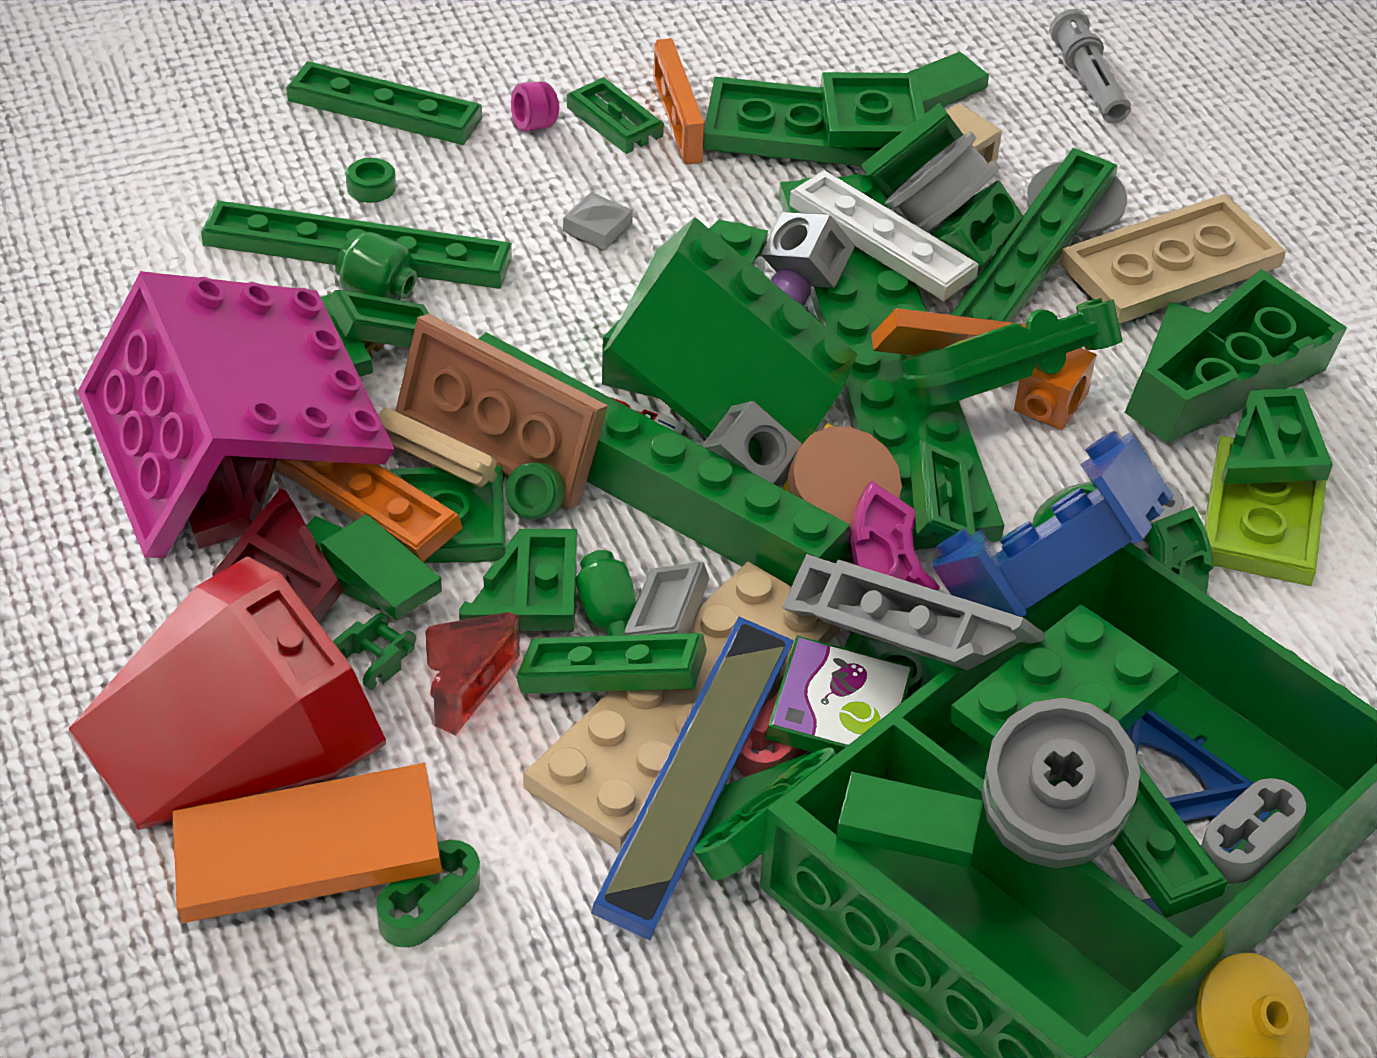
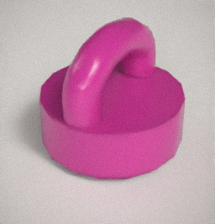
[510,81,559,132]

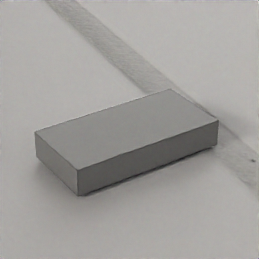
[623,562,710,635]

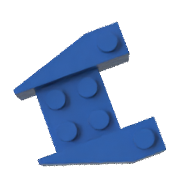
[932,431,1174,617]

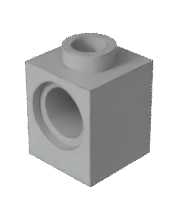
[761,212,855,288]
[702,401,802,486]

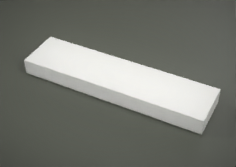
[790,170,979,301]

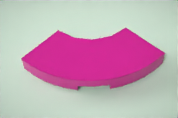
[851,480,940,591]

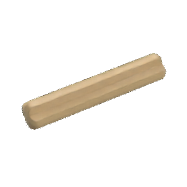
[377,408,497,488]

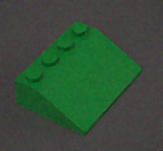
[603,217,858,464]

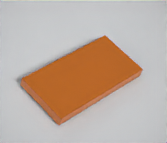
[172,763,443,923]

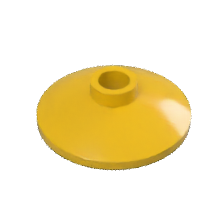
[1196,953,1310,1058]

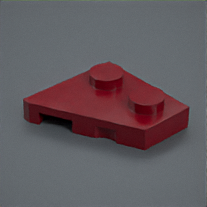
[189,456,277,549]
[212,488,344,623]

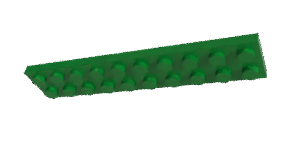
[779,174,1005,550]

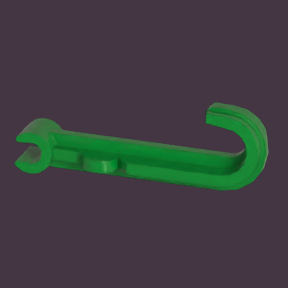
[902,298,1123,406]

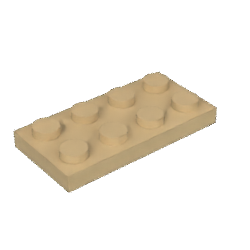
[1059,194,1286,324]

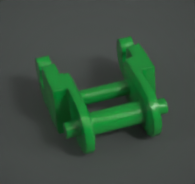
[333,612,416,690]

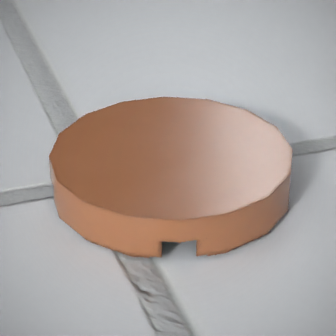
[788,427,902,536]

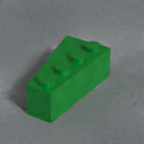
[1124,269,1347,443]

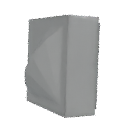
[563,192,633,250]

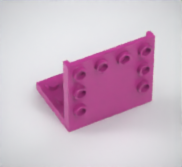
[77,271,395,558]

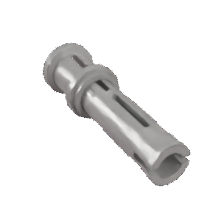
[1049,9,1131,124]

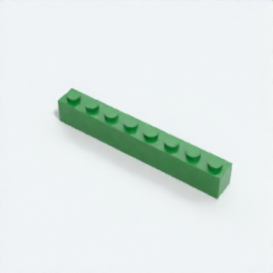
[478,332,850,587]

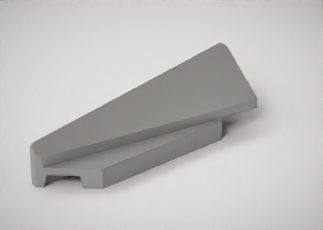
[782,554,1046,671]

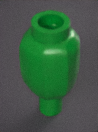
[576,550,637,636]

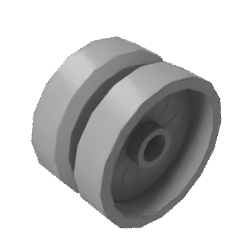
[982,698,1141,868]

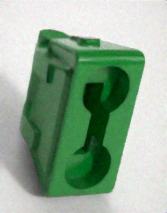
[930,180,1023,268]

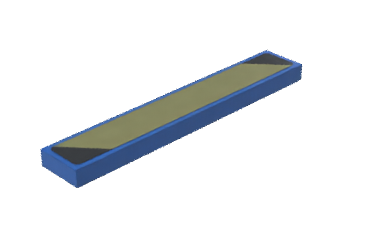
[591,616,794,941]

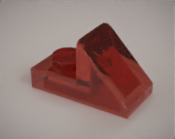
[425,612,520,736]

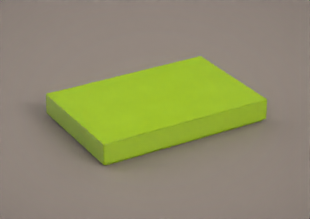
[1204,435,1327,586]

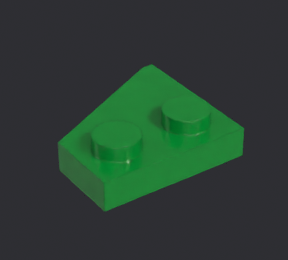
[1222,388,1333,484]
[459,529,578,631]

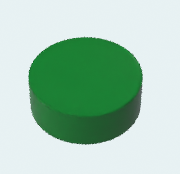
[345,158,396,203]
[505,462,565,519]

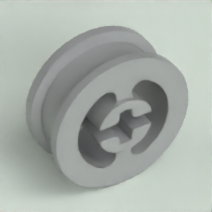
[885,131,1000,232]

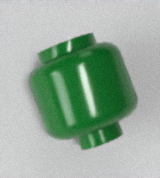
[335,232,417,300]

